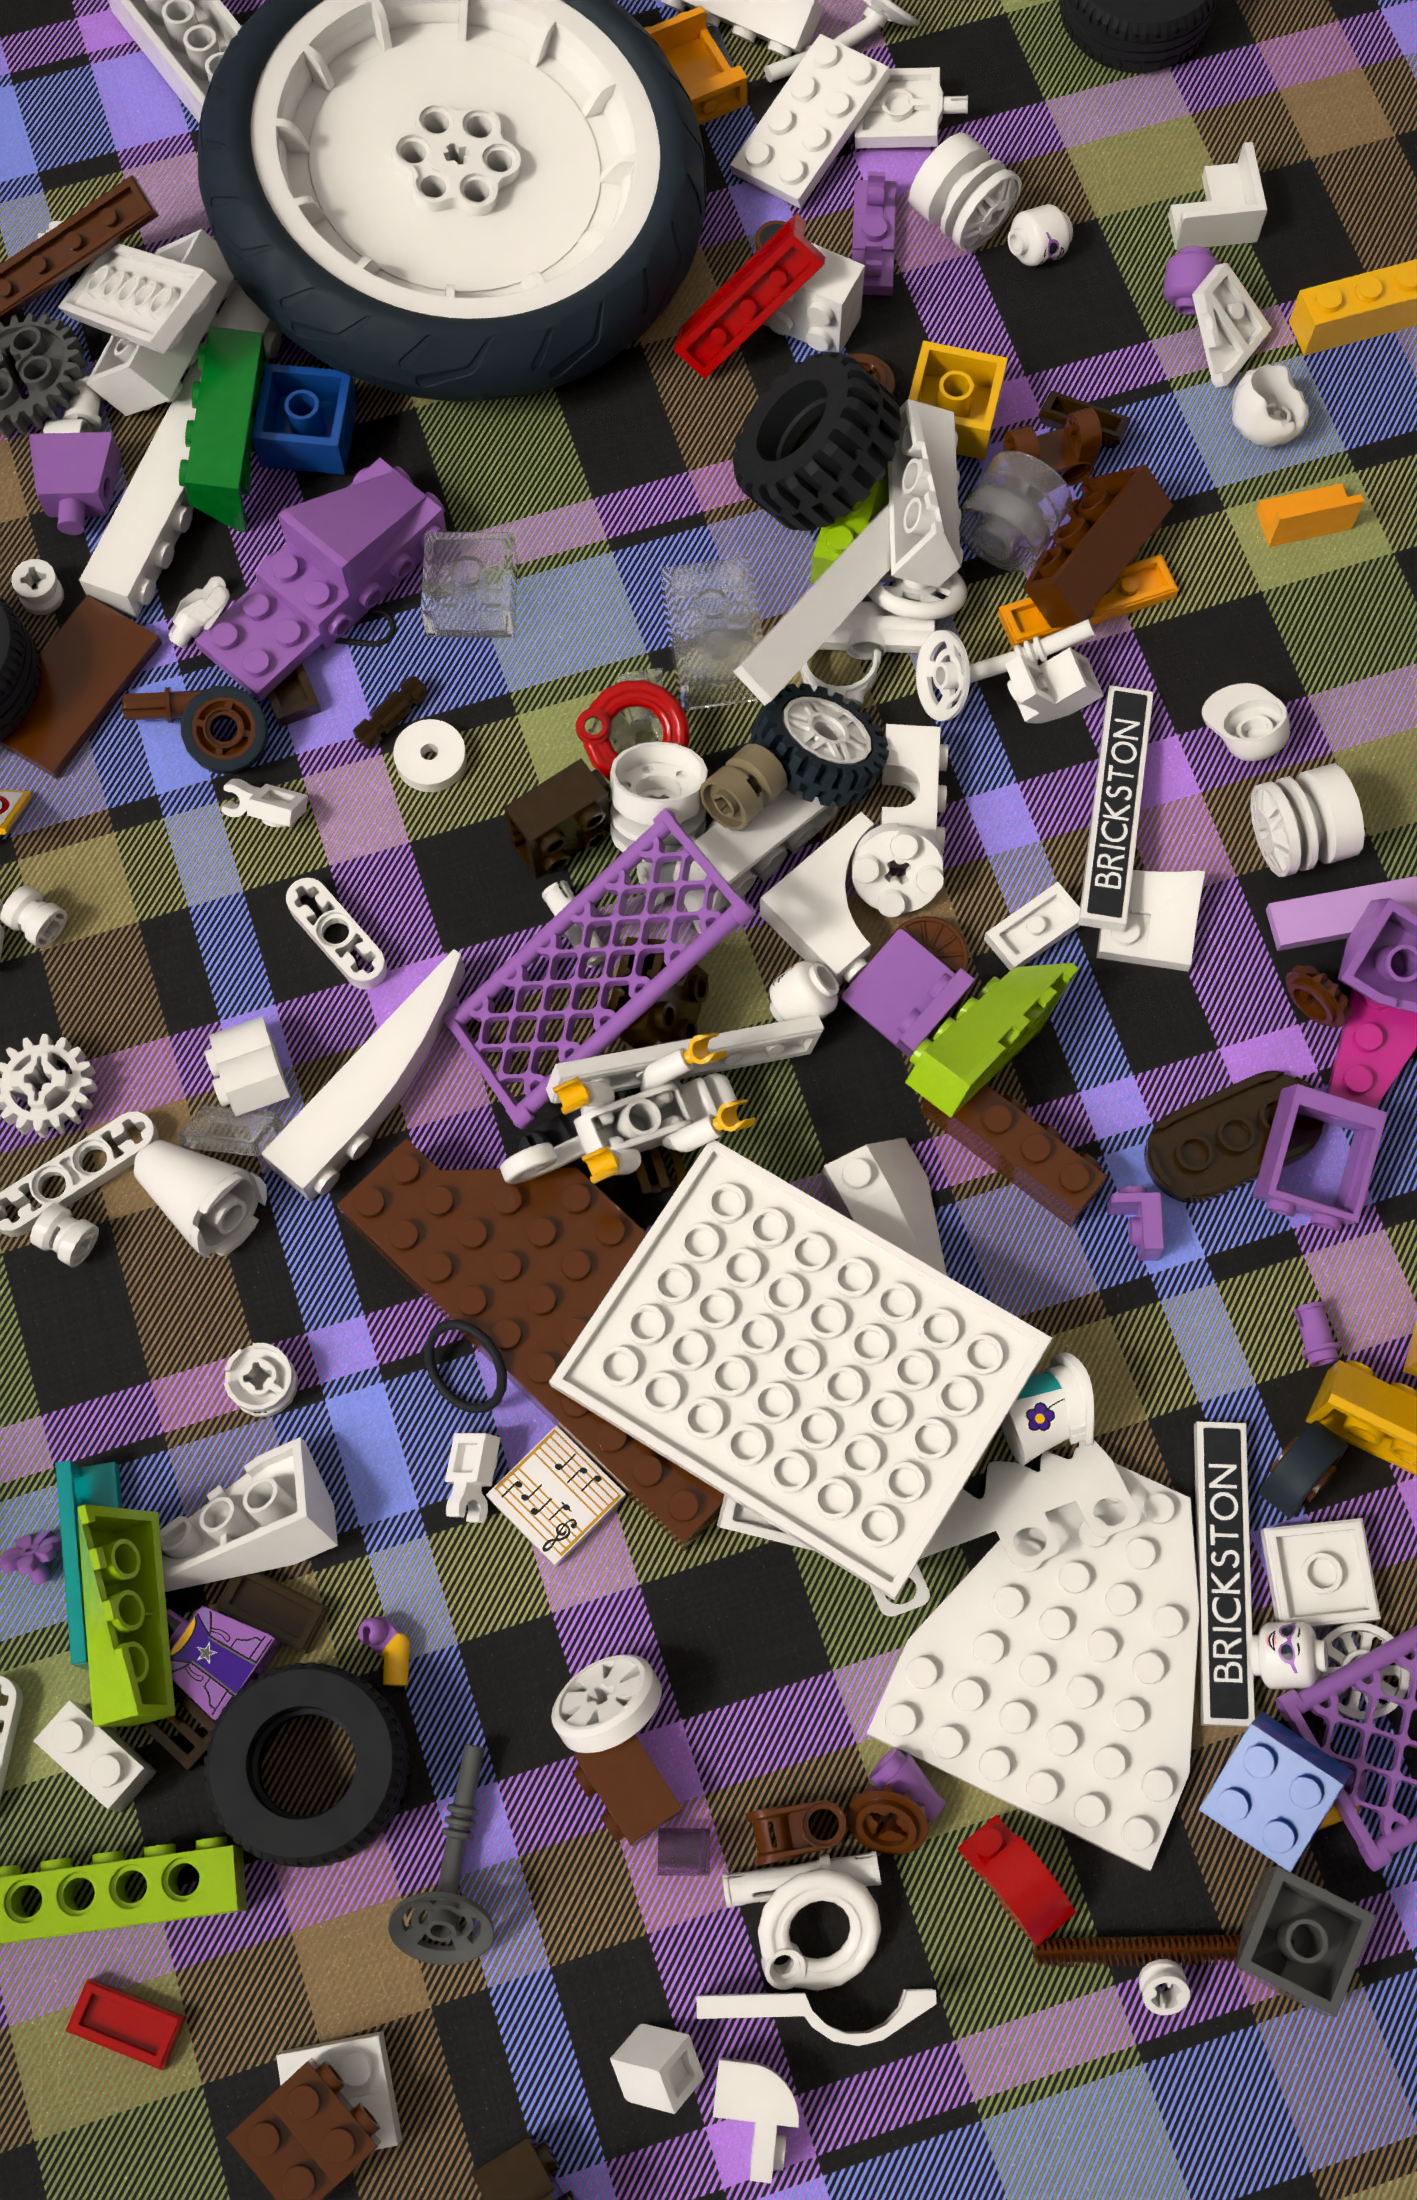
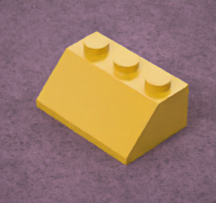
[1305,1360,1417,1476]

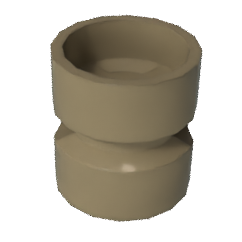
[699,744,788,831]

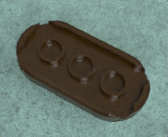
[1144,1070,1324,1203]

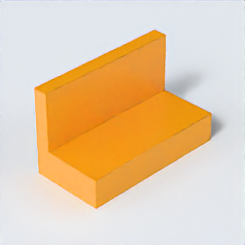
[1256,483,1364,547]

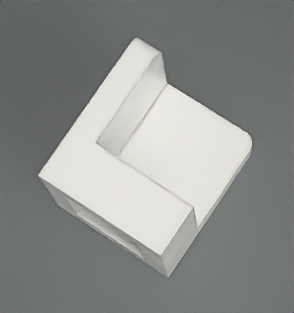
[610,2024,705,2114]

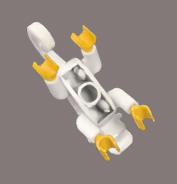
[500,1032,756,1184]

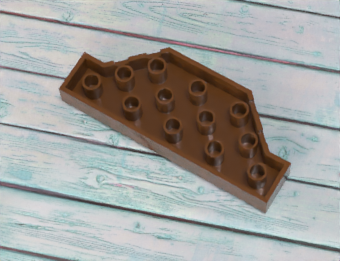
[337,1138,724,1551]

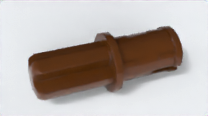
[122,687,203,723]

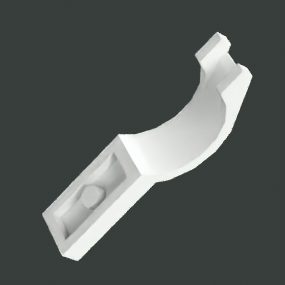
[696,1989,937,2046]

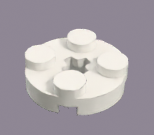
[852,823,944,917]

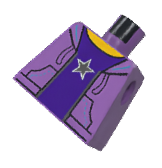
[167,1606,283,1721]

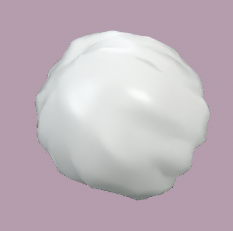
[1232,364,1309,448]

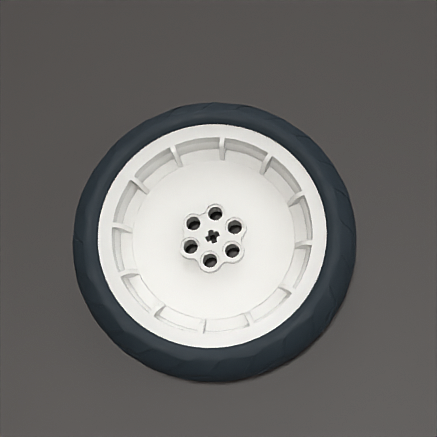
[198,0,707,402]

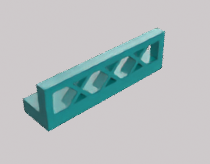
[55,1460,123,1670]

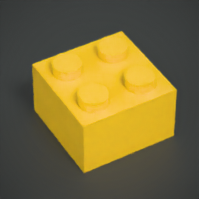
[908,341,1008,460]

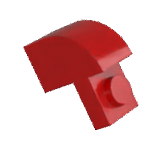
[957,1815,1076,1947]

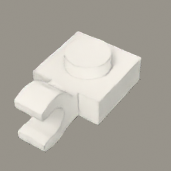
[221,779,308,828]
[445,1433,501,1523]

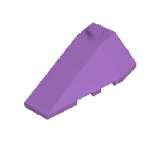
[1338,898,1417,1013]

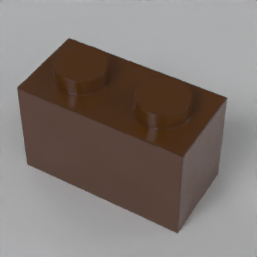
[572,1735,683,1846]

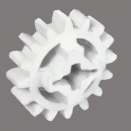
[0,1034,98,1138]

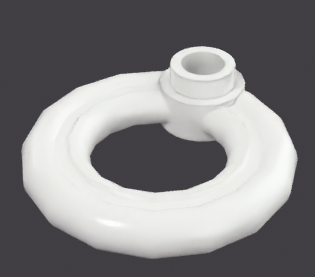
[758,1869,881,1991]

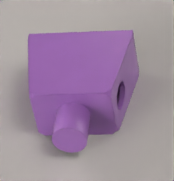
[29,432,122,535]

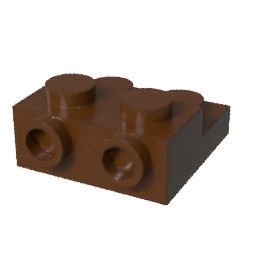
[226,2058,381,2200]

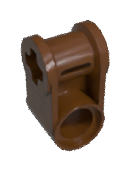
[745,1800,847,1866]

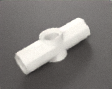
[818,601,935,660]

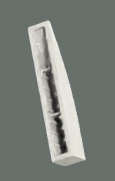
[261,949,465,1202]

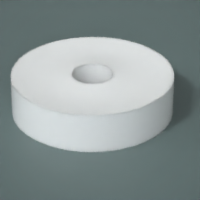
[393,719,467,792]

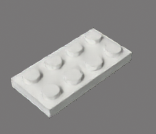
[730,34,891,209]

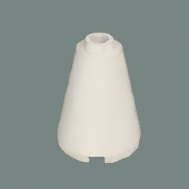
[134,1140,267,1258]

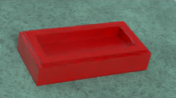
[65,1978,187,2070]

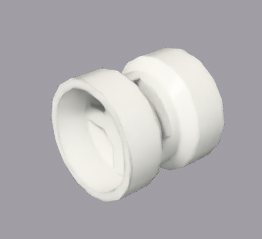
[0,885,67,948]
[30,1203,99,1267]

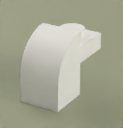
[1005,647,1104,724]
[713,2057,799,2184]

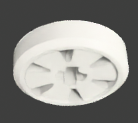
[551,1654,662,1753]

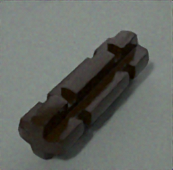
[353,676,428,749]

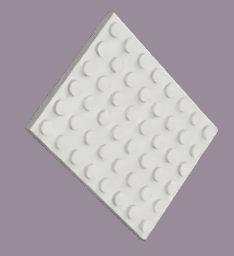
[549,1140,1052,1601]

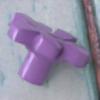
[0,1530,62,1585]

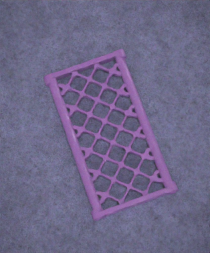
[442,808,756,1130]
[1275,1625,1417,1872]

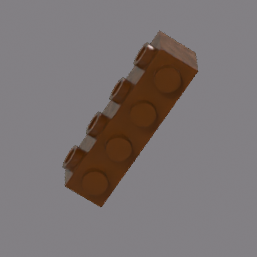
[921,1083,1108,1227]

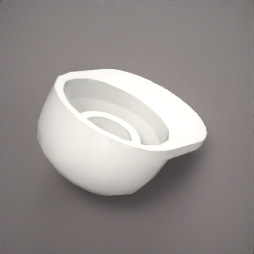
[1202,683,1290,761]

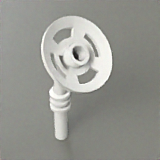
[764,0,920,83]
[916,619,1095,721]

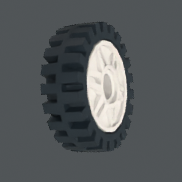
[750,683,889,807]

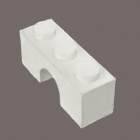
[880,724,948,869]

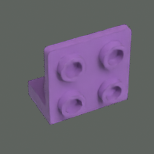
[841,929,975,1058]

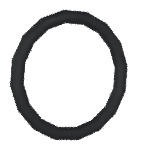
[425,1319,507,1413]

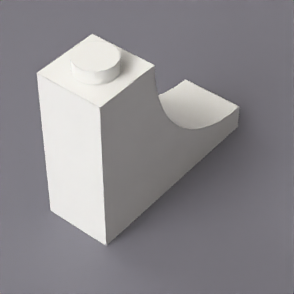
[760,812,874,987]

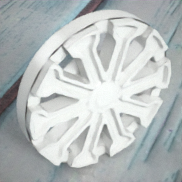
[1317,1622,1410,1720]

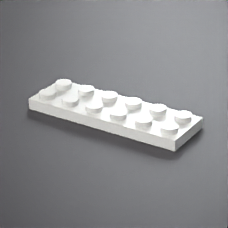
[58,243,217,354]

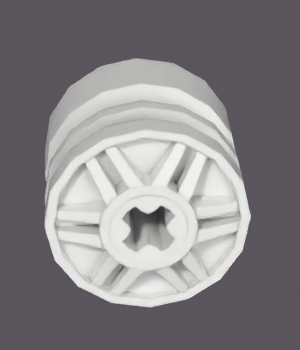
[909,132,1022,252]
[610,741,708,863]
[1250,763,1365,877]

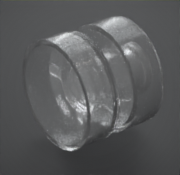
[959,451,1072,572]

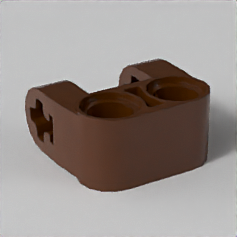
[1002,407,1102,498]

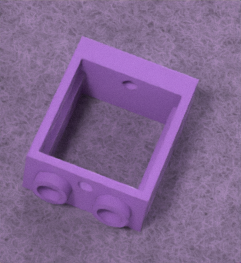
[1252,1084,1388,1231]

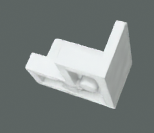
[1168,142,1267,250]

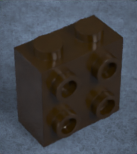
[504,758,611,879]
[608,937,709,1049]

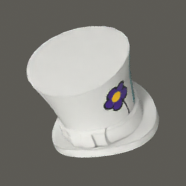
[1001,1352,1095,1465]

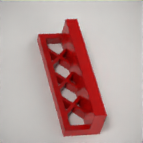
[674,213,826,379]

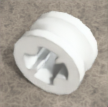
[1139,1959,1190,2015]

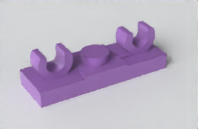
[852,171,896,296]

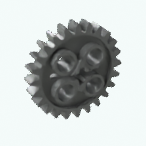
[0,313,88,438]

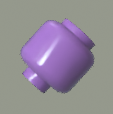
[1163,246,1220,315]

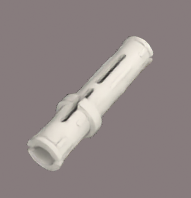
[722,1851,881,1908]

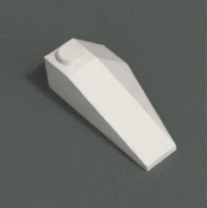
[822,1138,947,1276]
[160,1437,338,1592]

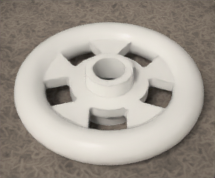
[868,569,967,620]

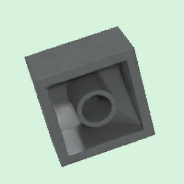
[1235,1866,1377,2017]

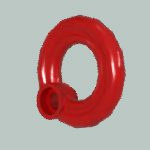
[575,680,690,781]

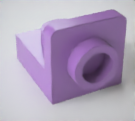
[1107,1186,1164,1261]

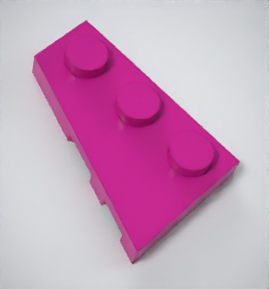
[1326,988,1417,1108]

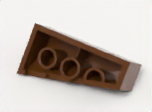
[1023,465,1173,628]

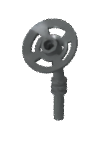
[388,1744,494,1965]

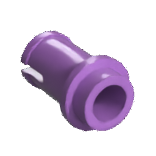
[1293,1302,1341,1367]

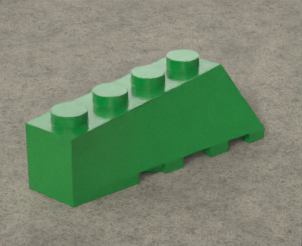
[179,326,266,532]

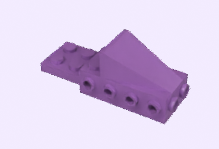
[195,458,448,702]

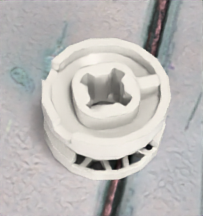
[224,1343,298,1417]

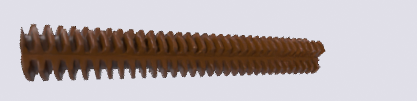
[1033,1934,1241,1968]

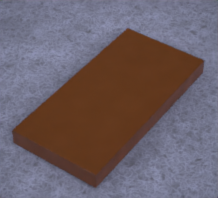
[0,595,162,779]

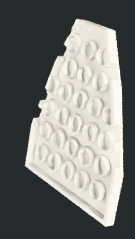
[865,1463,1199,1871]

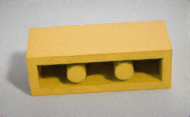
[1289,259,1417,356]

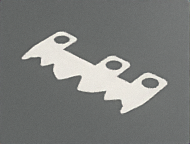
[870,1440,1141,1617]

